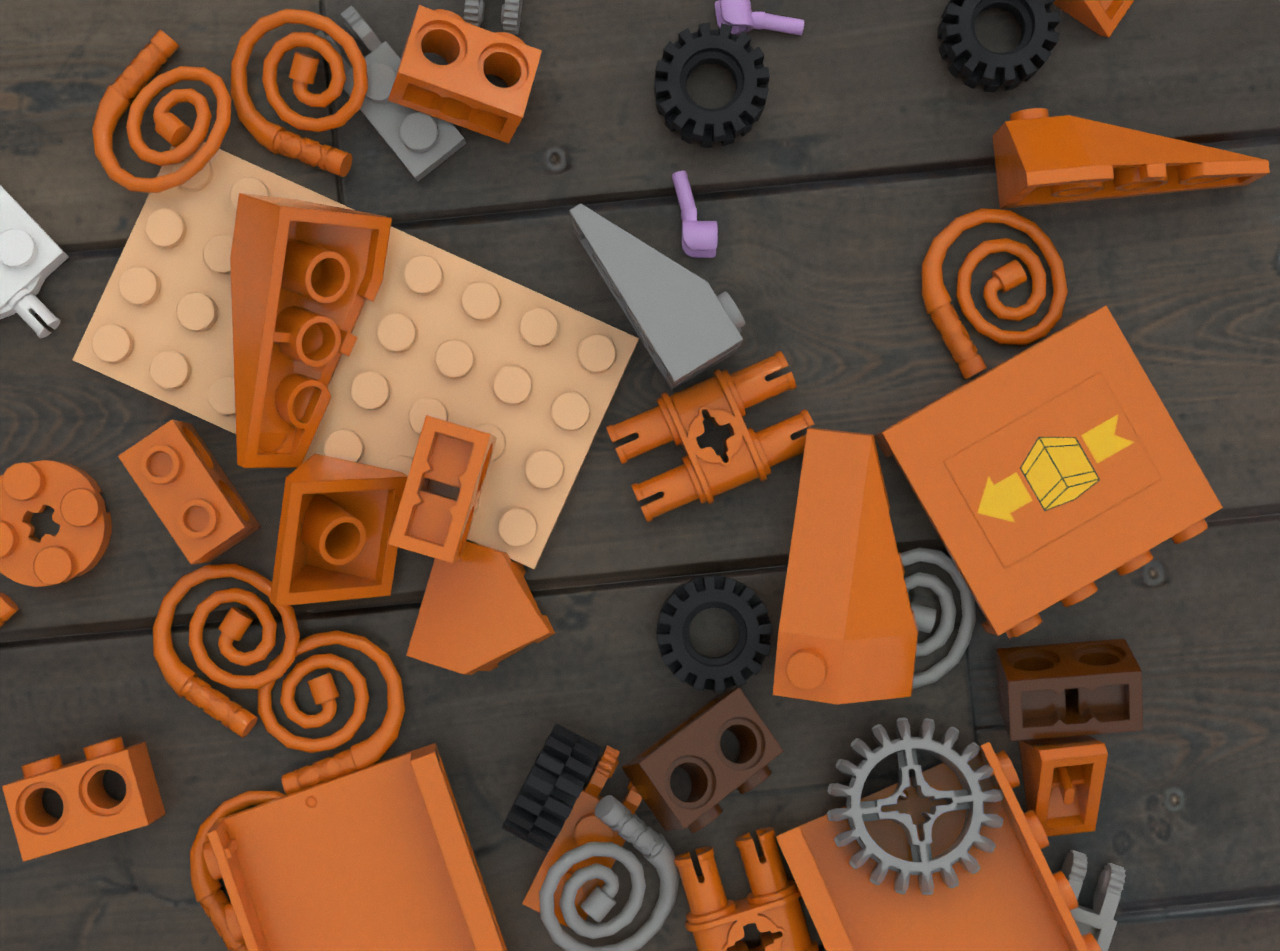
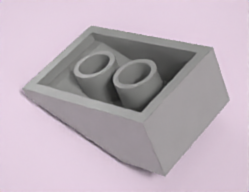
[569,203,746,391]

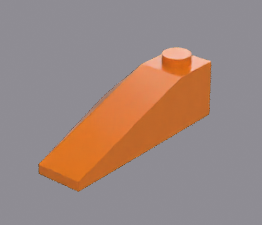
[992,108,1270,209]
[230,193,392,468]
[773,427,919,705]

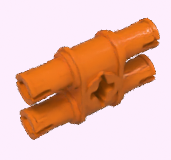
[606,351,814,523]
[674,827,819,951]

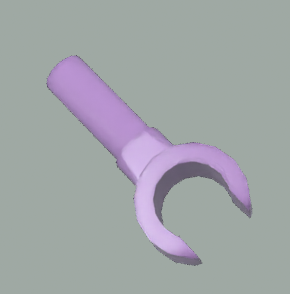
[715,0,804,36]
[672,171,718,258]

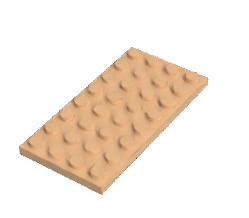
[72,142,639,569]

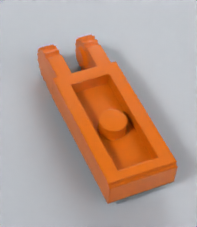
[522,745,643,929]

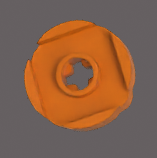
[0,460,112,587]

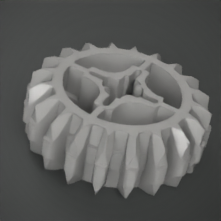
[827,717,1003,895]

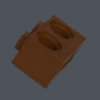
[996,638,1143,741]
[621,687,784,833]

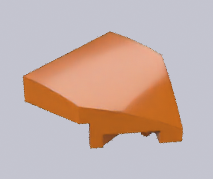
[406,540,555,675]

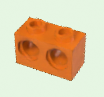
[388,5,542,144]
[388,415,497,563]
[118,419,261,564]
[2,736,166,862]

